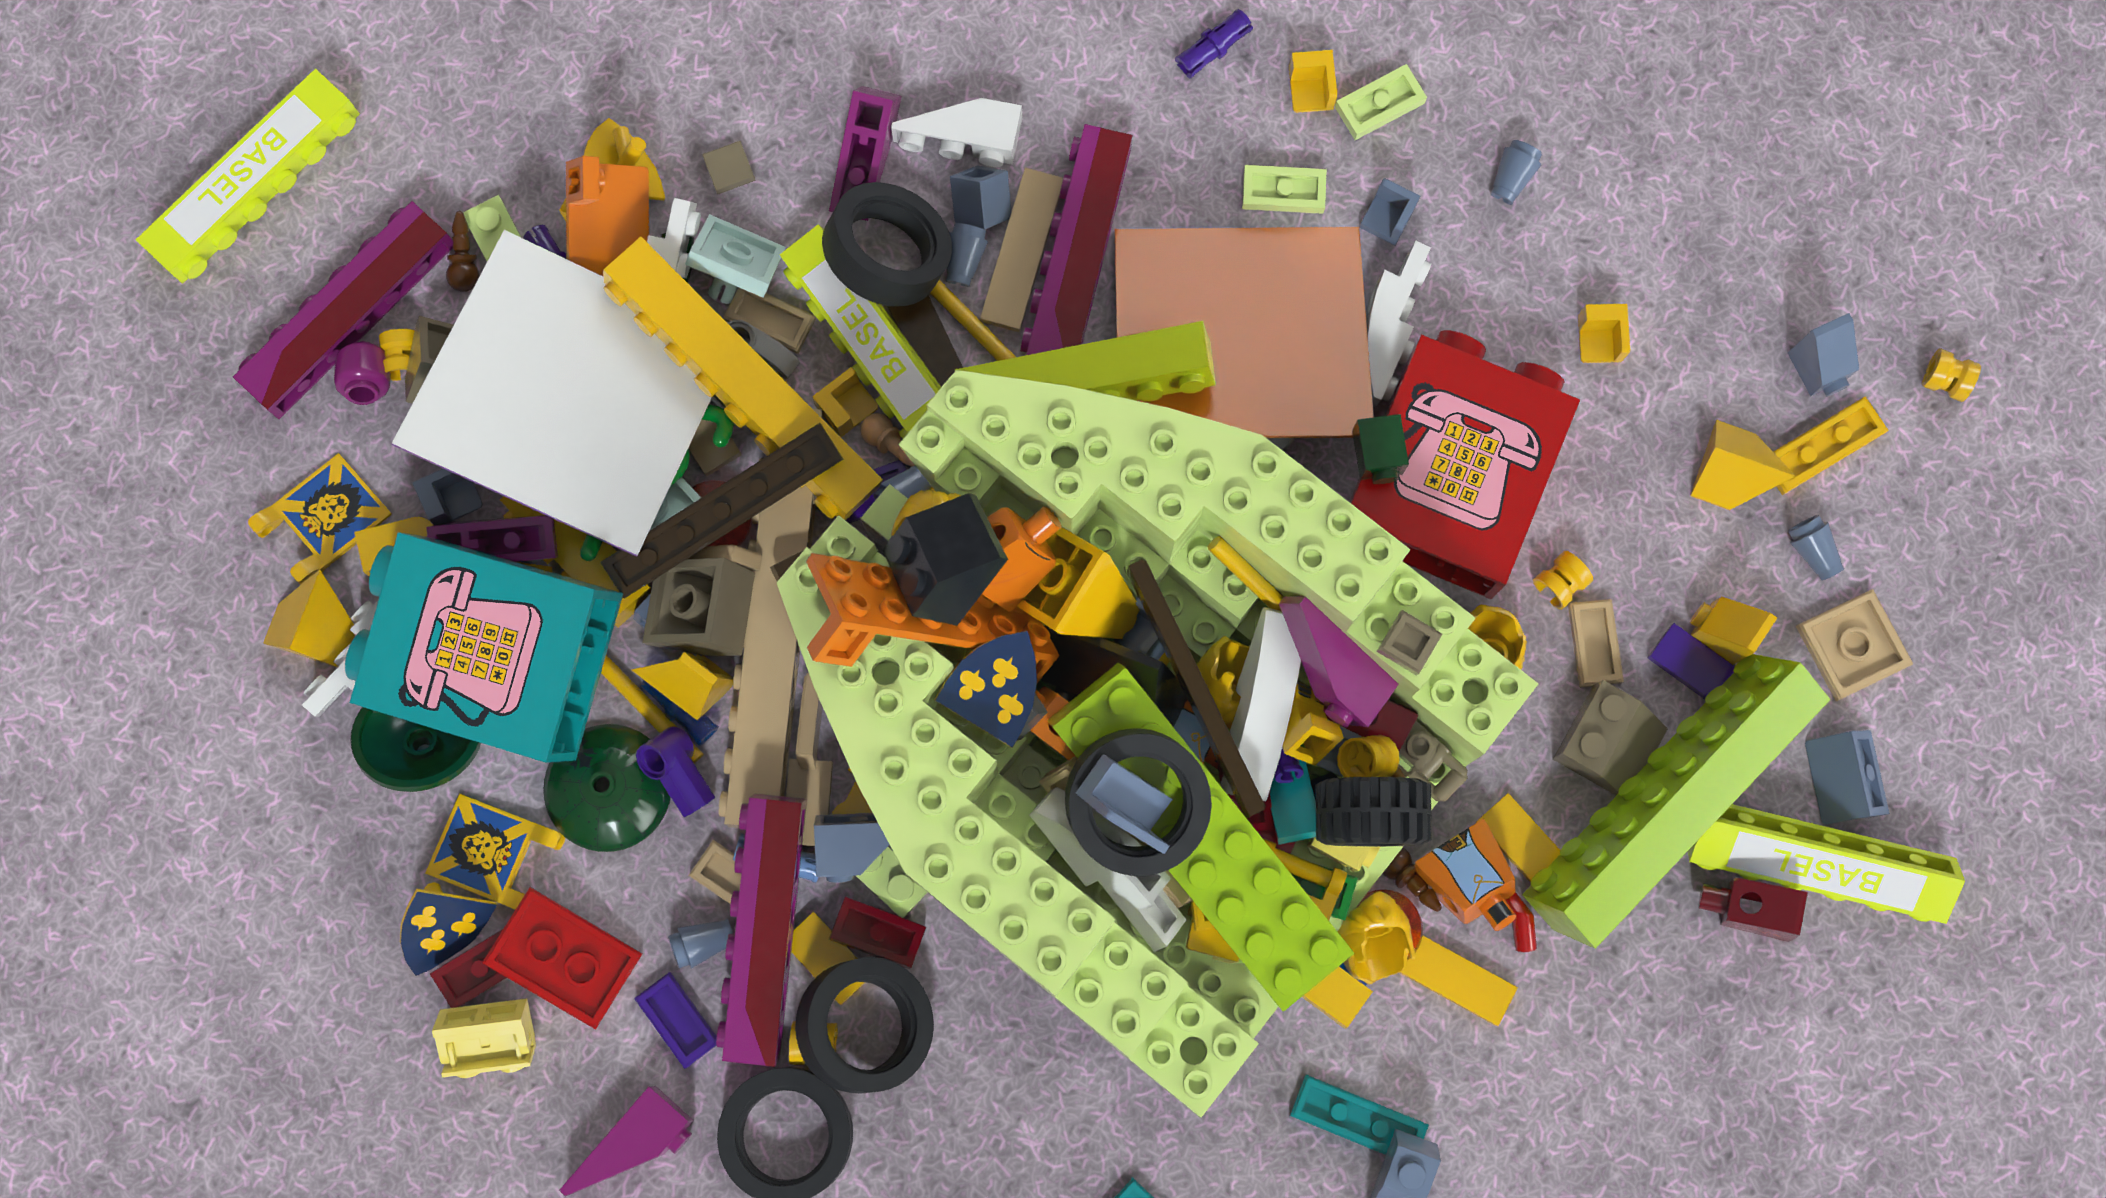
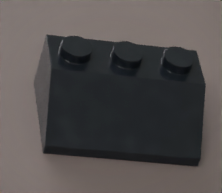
[1041,625,1187,727]

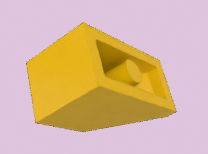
[1690,596,1777,665]

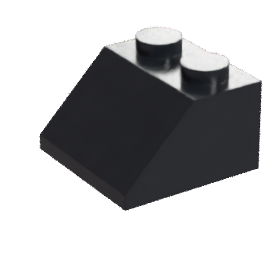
[882,493,1008,626]

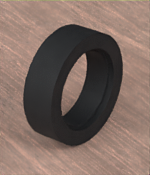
[822,182,952,306]
[1065,728,1212,876]
[795,957,934,1094]
[717,1068,853,1198]

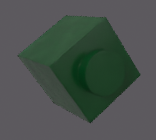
[1352,414,1409,484]

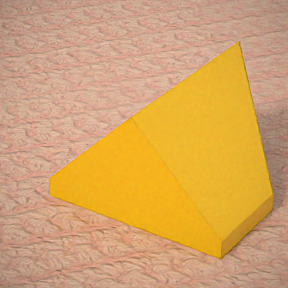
[1690,420,1796,510]
[263,569,356,668]
[631,652,733,721]

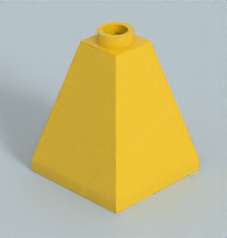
[1017,527,1140,639]

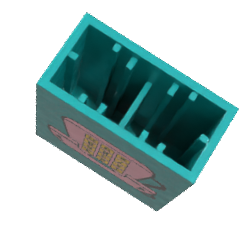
[345,532,623,763]

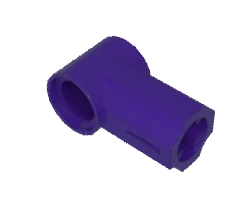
[636,726,715,818]

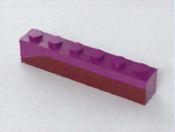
[1020,124,1133,355]
[233,201,453,419]
[716,793,807,1067]

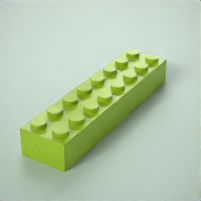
[1522,654,1831,949]
[1047,663,1355,1012]

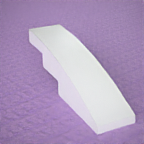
[1220,607,1301,801]

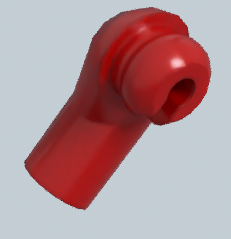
[1505,893,1537,952]

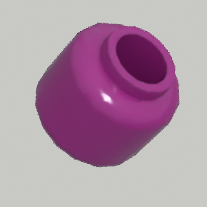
[334,341,391,405]

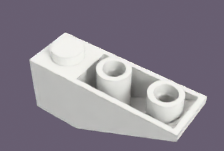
[891,98,1022,167]

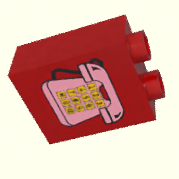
[1349,330,1581,599]

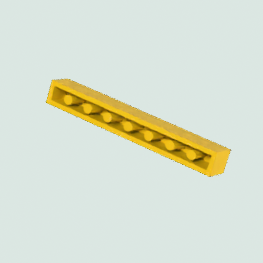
[603,237,883,520]

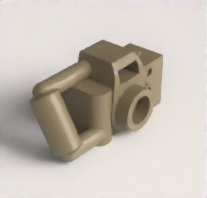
[1398,721,1468,802]

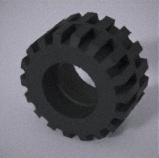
[1315,777,1432,847]

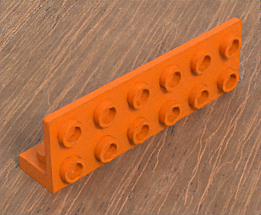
[566,156,649,276]
[806,553,1060,683]

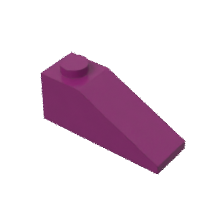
[829,86,902,221]
[426,515,558,562]
[1279,596,1399,727]
[559,1086,694,1196]

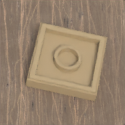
[1796,589,1913,701]

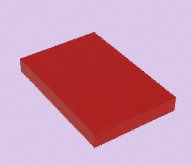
[482,886,642,1030]

